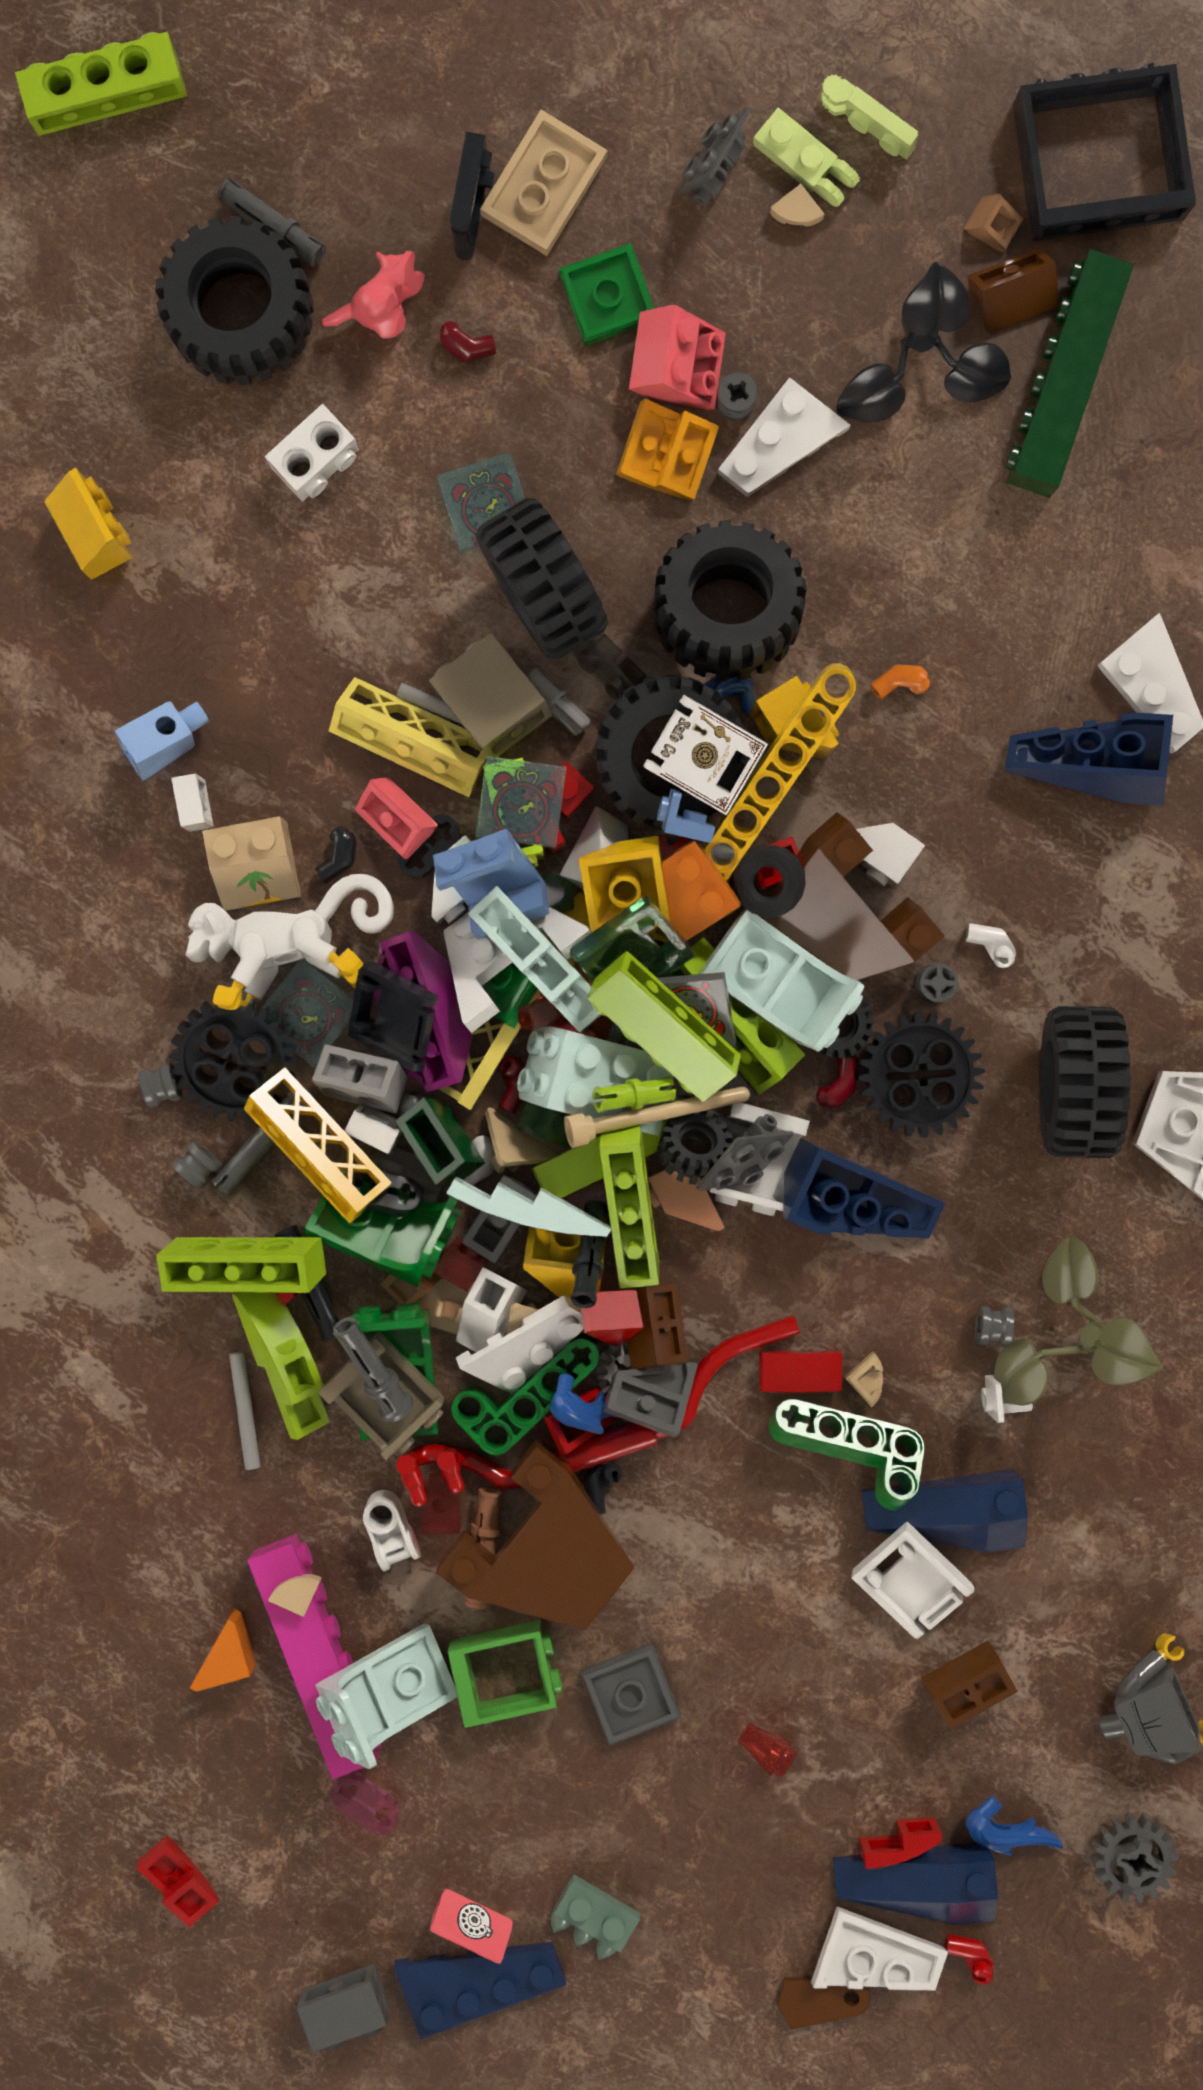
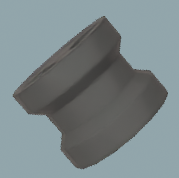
[717,372,757,421]
[914,963,959,1002]
[139,1063,182,1108]
[172,1140,223,1189]
[975,1306,1014,1347]

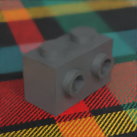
[296,1963,390,2053]

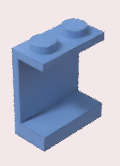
[433,829,550,939]

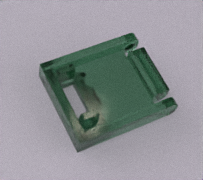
[570,894,695,981]

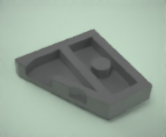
[602,1362,698,1437]

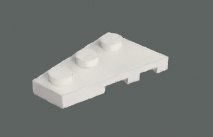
[717,377,851,497]
[1097,613,1203,754]
[455,1296,584,1394]
[811,1907,948,1991]

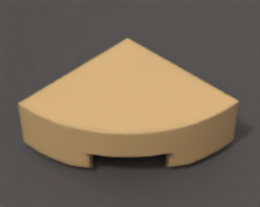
[769,184,825,227]
[844,1351,884,1408]
[268,1574,322,1617]

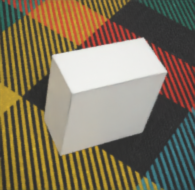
[171,773,214,832]
[344,1105,402,1154]

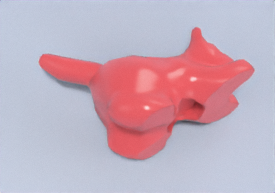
[321,251,425,339]

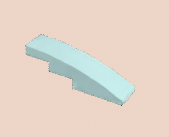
[468,886,601,1033]
[446,1177,611,1237]

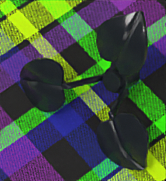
[836,261,1012,422]

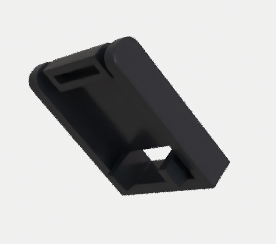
[450,131,495,260]
[347,961,438,1072]

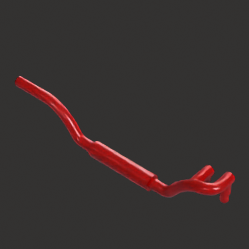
[396,1315,800,1507]

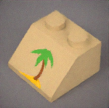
[202,816,301,911]

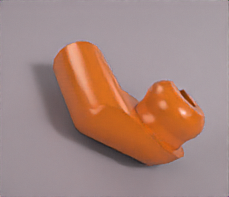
[870,664,930,700]

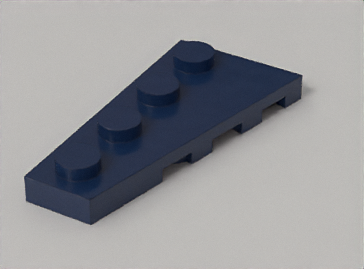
[394,1942,566,2039]

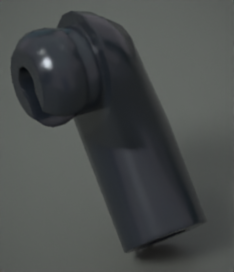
[315,826,357,884]
[584,1461,622,1515]

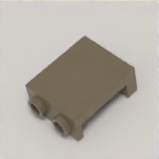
[429,633,553,763]
[318,1331,445,1460]

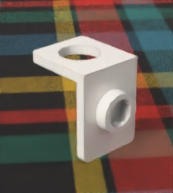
[981,1375,1033,1423]

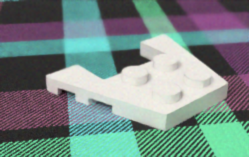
[443,907,596,1033]
[1132,1071,1203,1200]

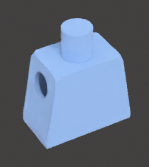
[115,701,209,781]

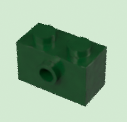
[396,1097,485,1186]

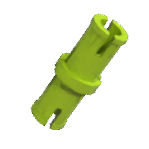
[592,1077,676,1113]

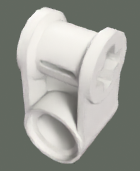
[363,1490,421,1572]

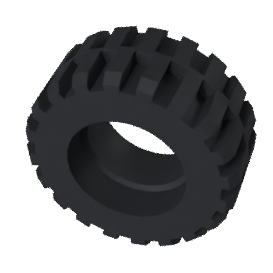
[155,216,314,385]
[475,498,608,660]
[654,520,807,681]
[595,675,747,831]
[1039,1006,1131,1158]

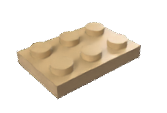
[480,110,608,256]

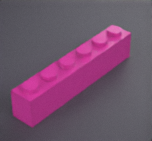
[247,1533,383,1780]

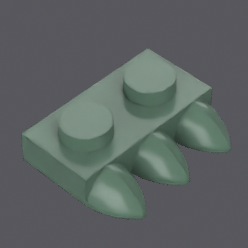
[551,1874,640,1960]

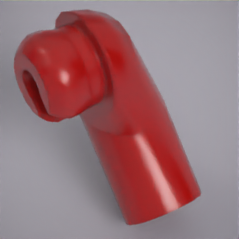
[944,1933,995,1985]

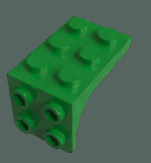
[304,1171,462,1287]
[350,1303,439,1441]

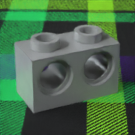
[312,1044,409,1114]

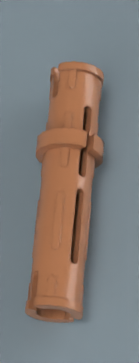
[465,1487,503,1609]

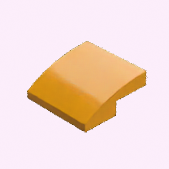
[616,398,719,501]

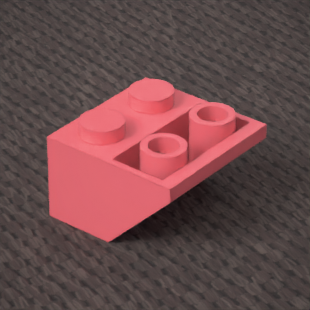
[629,304,726,410]

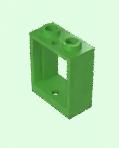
[448,1620,563,1728]

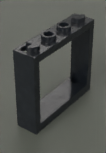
[1013,63,1196,241]

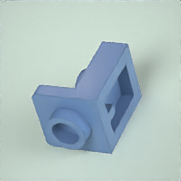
[657,788,715,843]

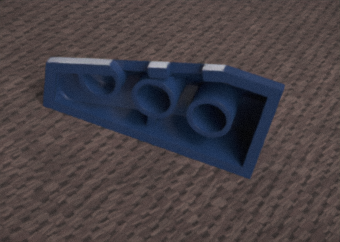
[1005,712,1173,806]
[783,1138,945,1238]
[861,1469,1028,1552]
[832,1842,999,1925]

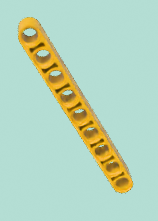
[639,663,856,969]

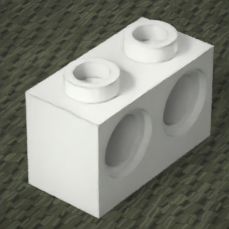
[265,403,359,502]

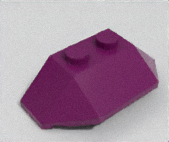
[374,930,472,1092]

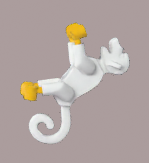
[185,874,394,1010]

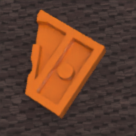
[662,839,741,947]

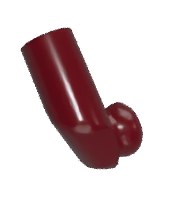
[440,321,496,361]
[498,1055,525,1115]
[816,1058,857,1109]

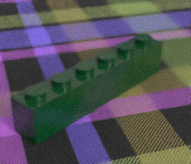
[1005,249,1134,498]

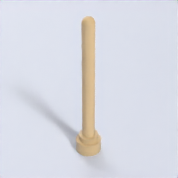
[564,1087,750,1148]

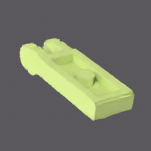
[821,74,919,160]
[753,107,860,207]

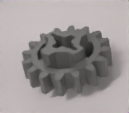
[1090,1812,1179,1903]

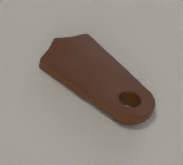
[777,1977,870,2030]

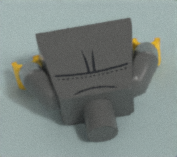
[1100,1634,1203,1764]

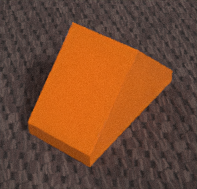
[190,1608,256,1692]

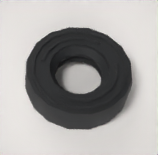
[733,845,806,918]

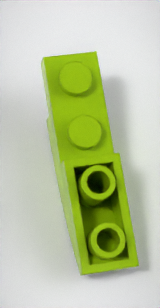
[232,1292,330,1440]

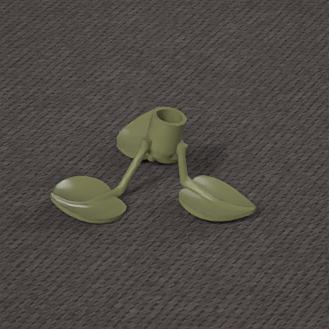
[994,1236,1163,1406]

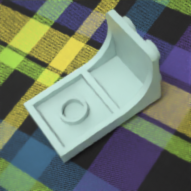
[699,908,864,1051]
[517,1024,674,1136]
[315,1623,458,1769]

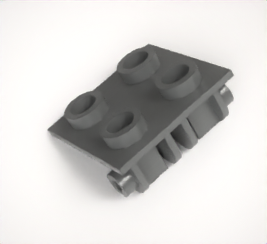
[678,107,752,206]
[696,1114,794,1190]

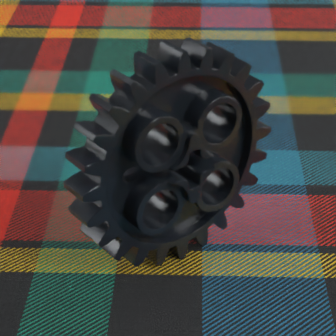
[169,998,299,1121]
[856,1012,985,1138]

